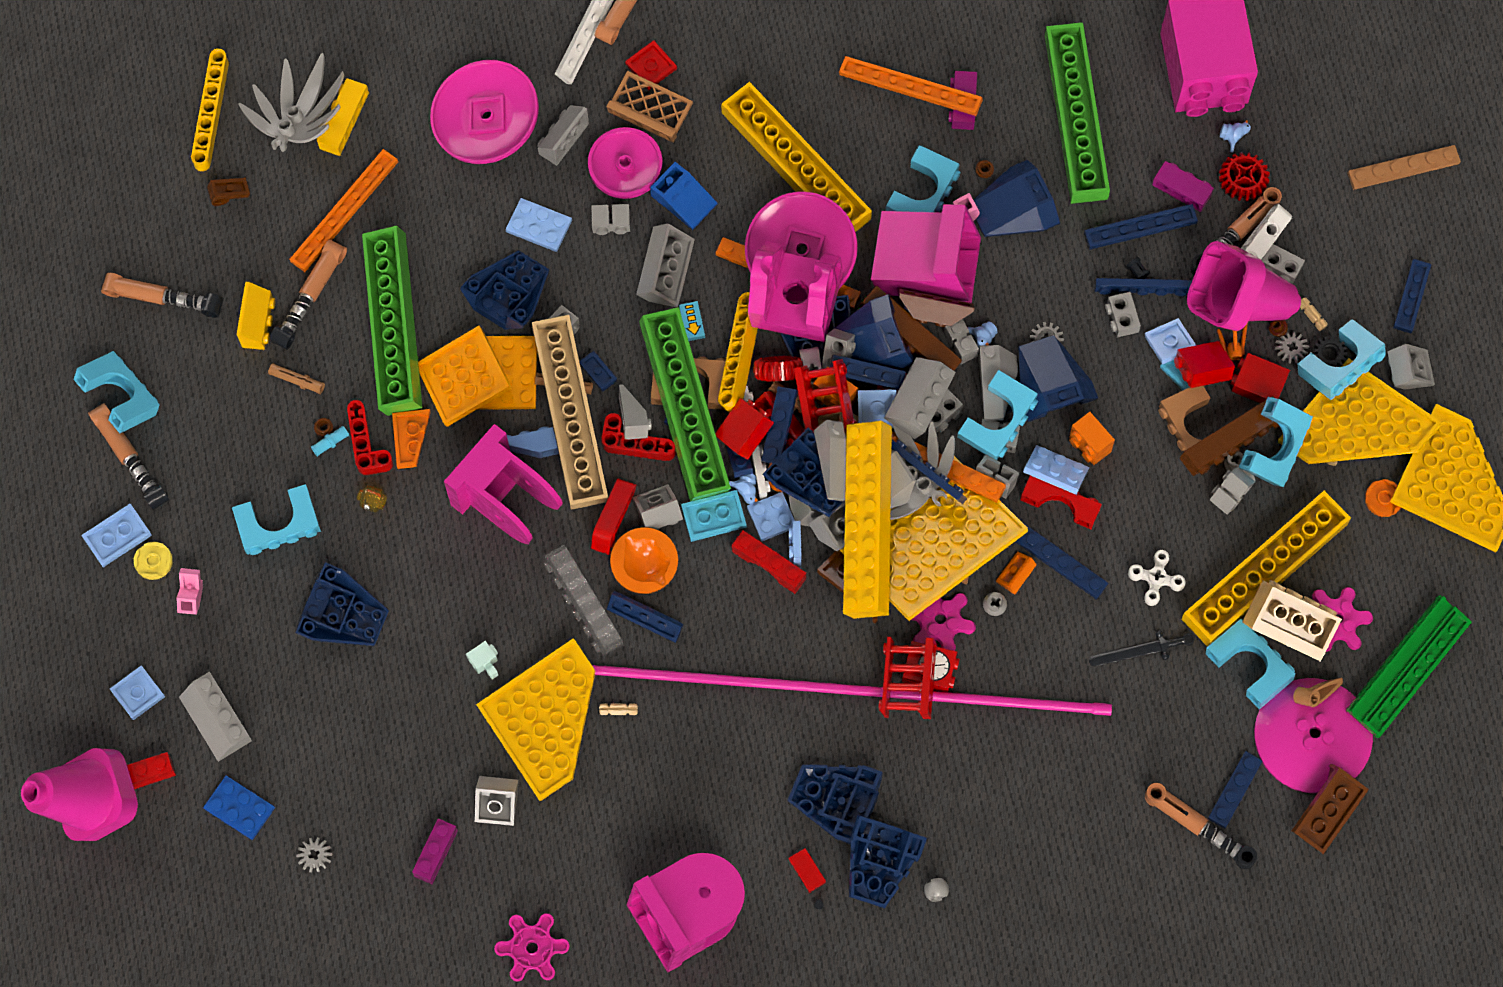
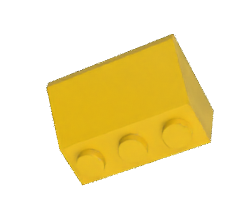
[237,282,275,350]

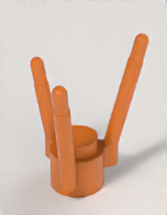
[1217,323,1248,360]

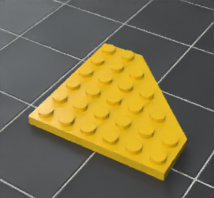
[1278,358,1442,464]
[1390,404,1503,552]
[476,638,596,801]

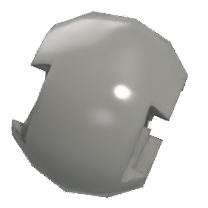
[983,592,1007,616]
[924,878,949,902]

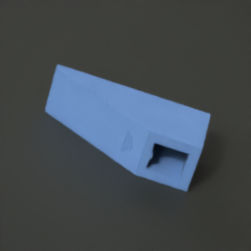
[507,426,559,458]

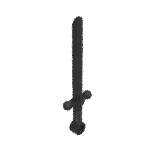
[1089,630,1195,666]

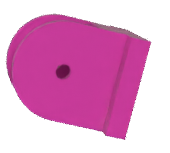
[444,424,563,544]
[626,853,745,972]

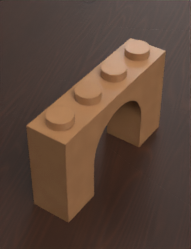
[651,357,726,410]
[1158,386,1228,457]

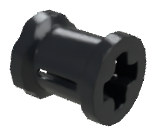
[1126,257,1150,279]

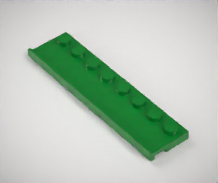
[1346,595,1472,738]

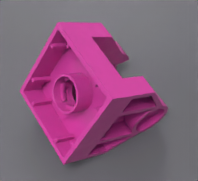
[748,241,843,342]

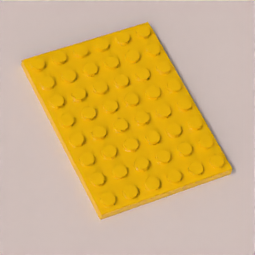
[840,456,1028,621]

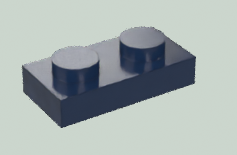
[579,351,617,392]
[726,447,753,478]

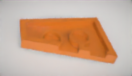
[392,409,431,469]

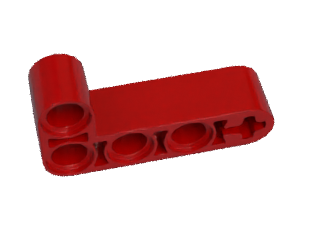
[347,400,393,475]
[602,413,676,461]
[591,478,636,555]

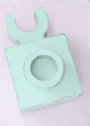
[466,641,499,680]

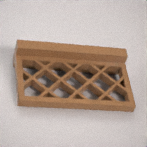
[606,71,693,143]

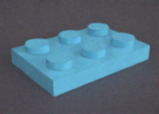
[681,490,747,542]

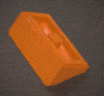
[996,551,1036,594]

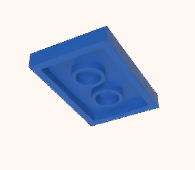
[203,776,275,840]

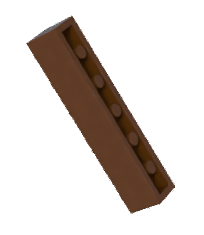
[859,286,962,371]
[1179,396,1279,477]

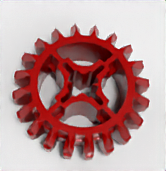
[1219,152,1270,202]
[753,356,803,382]

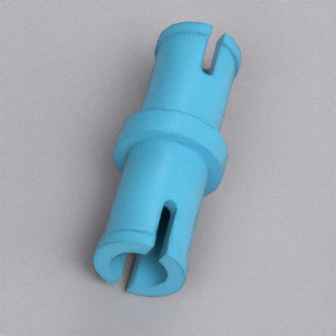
[311,426,349,457]

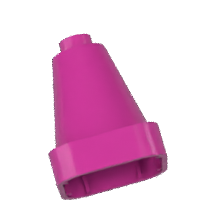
[1187,241,1301,331]
[21,748,138,841]

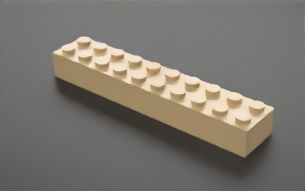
[532,315,608,510]

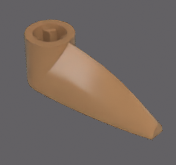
[1293,678,1343,707]

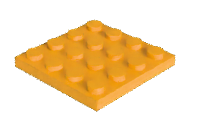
[418,326,512,427]
[478,336,537,409]

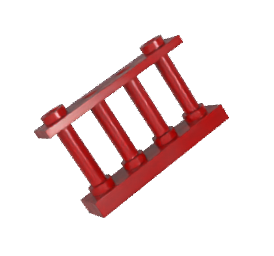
[794,359,857,435]
[879,637,937,719]

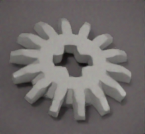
[1030,322,1064,343]
[1275,331,1309,364]
[296,837,332,873]

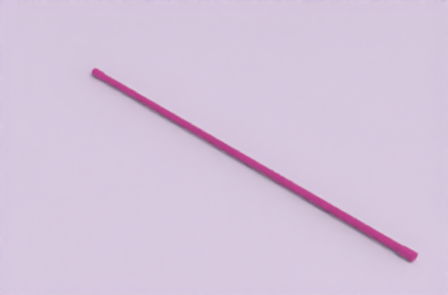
[592,665,1112,716]

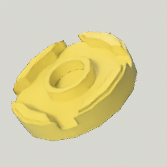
[134,542,173,580]

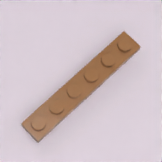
[1348,145,1461,190]

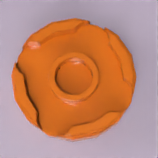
[1365,479,1401,517]

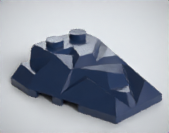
[788,765,883,844]
[849,815,927,908]

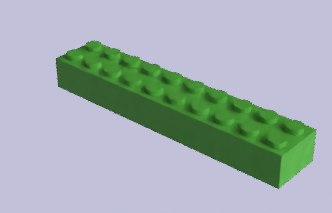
[1045,23,1110,204]
[362,226,422,416]
[639,307,731,502]

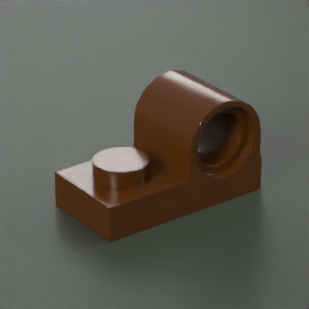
[207,178,250,206]

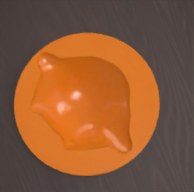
[610,527,678,594]

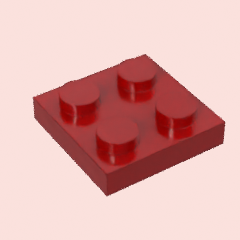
[625,40,677,90]

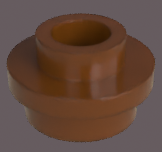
[975,160,994,178]
[1269,320,1288,337]
[314,418,333,437]

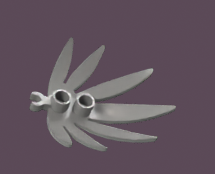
[239,53,344,152]
[890,421,955,520]

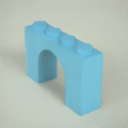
[886,145,961,212]
[1297,319,1385,400]
[74,351,160,433]
[957,370,1038,460]
[1238,397,1313,487]
[232,484,321,555]
[1206,619,1295,710]

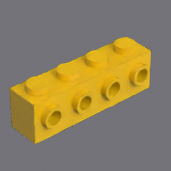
[317,78,369,156]

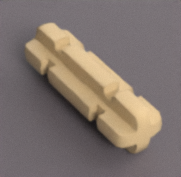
[1300,297,1328,331]
[599,703,638,715]

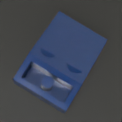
[650,162,717,230]

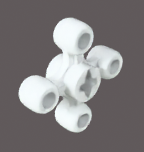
[1128,550,1186,606]

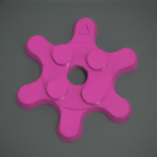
[1312,587,1373,652]
[911,593,976,651]
[494,914,570,982]

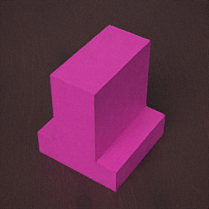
[871,204,981,303]

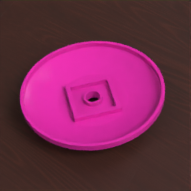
[430,60,539,164]
[745,192,858,304]
[1254,678,1373,793]

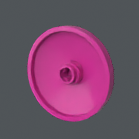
[588,127,662,199]

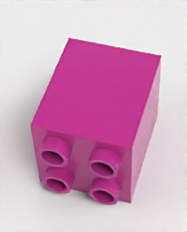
[1160,0,1258,117]

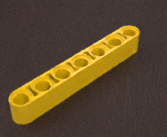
[191,49,229,171]
[718,292,758,413]

